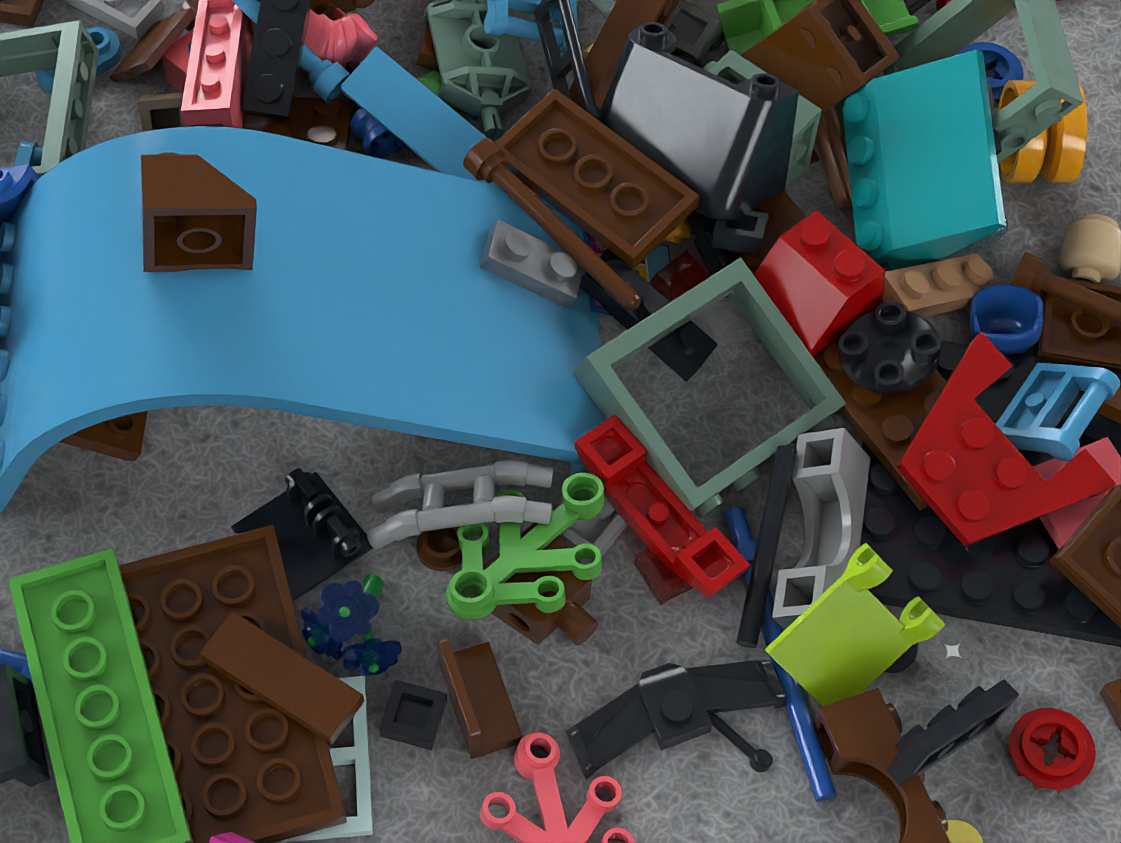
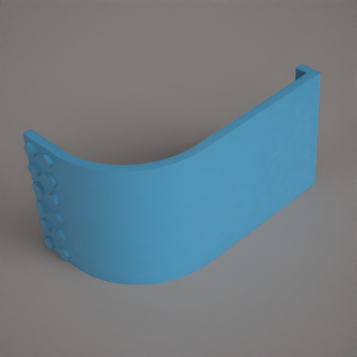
[0,126,606,515]

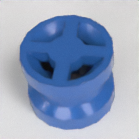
[350,108,405,159]

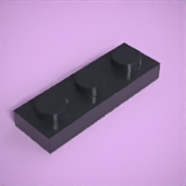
[241,0,312,121]
[580,249,718,382]
[886,679,1019,787]

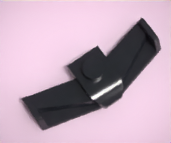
[566,659,786,779]

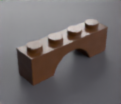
[813,688,951,843]

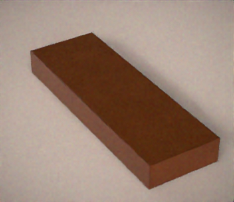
[199,611,365,745]

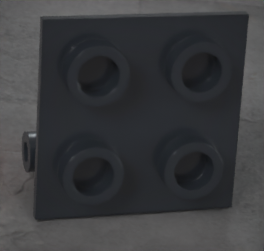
[231,468,373,601]

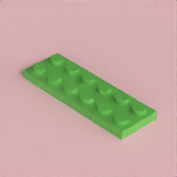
[8,547,193,843]

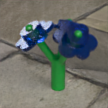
[301,574,402,676]

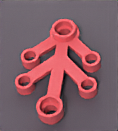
[480,732,635,843]

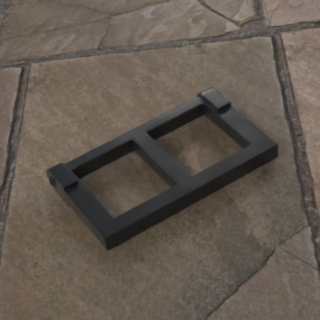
[534,0,602,121]

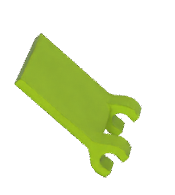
[765,543,945,706]

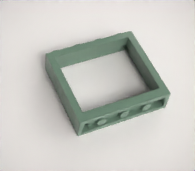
[883,0,1083,164]
[0,20,99,177]
[573,257,847,518]

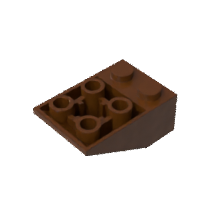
[740,0,900,113]

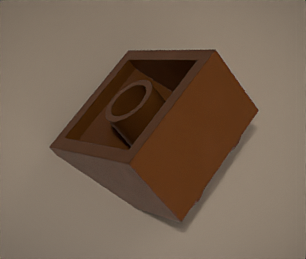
[141,152,257,272]

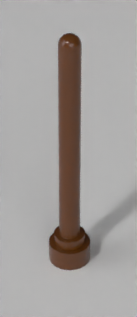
[463,138,641,311]
[1011,252,1121,324]

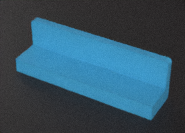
[341,46,497,186]

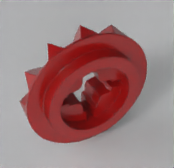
[1007,708,1096,794]

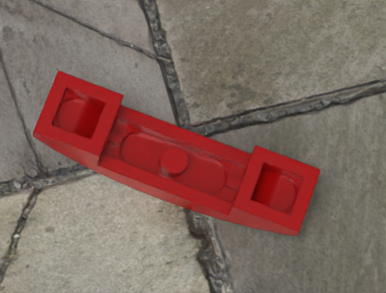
[574,414,750,598]

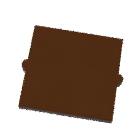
[109,7,197,83]

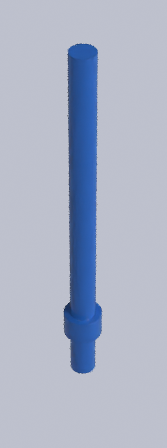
[724,507,837,802]

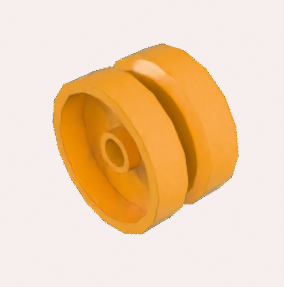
[998,80,1087,184]

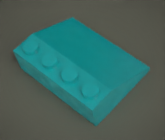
[841,50,1006,270]

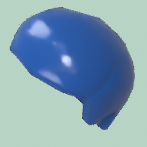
[969,284,1043,356]

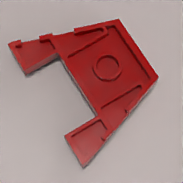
[896,332,1116,546]

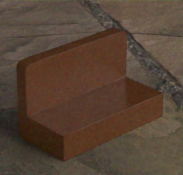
[438,638,523,759]

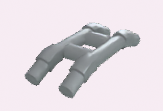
[367,459,553,550]

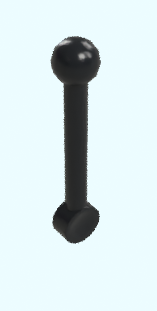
[708,713,773,772]

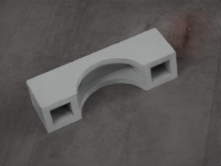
[772,428,870,630]

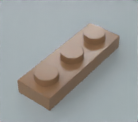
[882,253,1000,317]

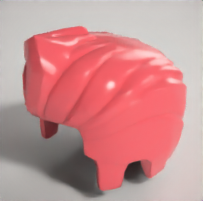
[300,8,378,76]

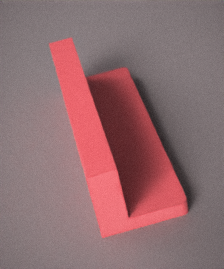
[181,0,254,129]

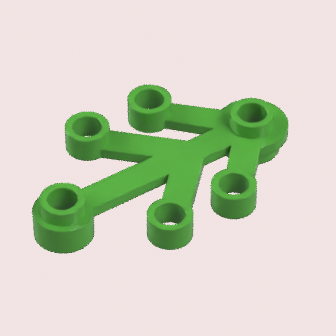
[446,473,605,620]

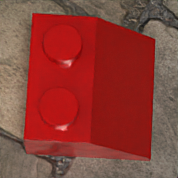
[754,210,885,356]

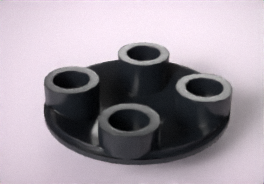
[838,301,941,394]

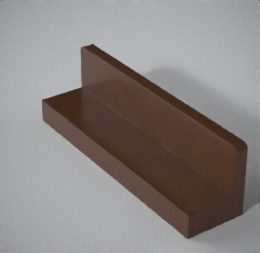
[569,0,679,109]

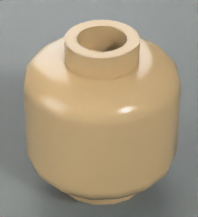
[1058,214,1121,284]

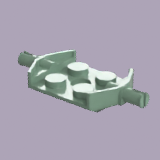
[421,0,531,140]

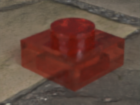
[649,250,710,302]
[634,548,693,605]

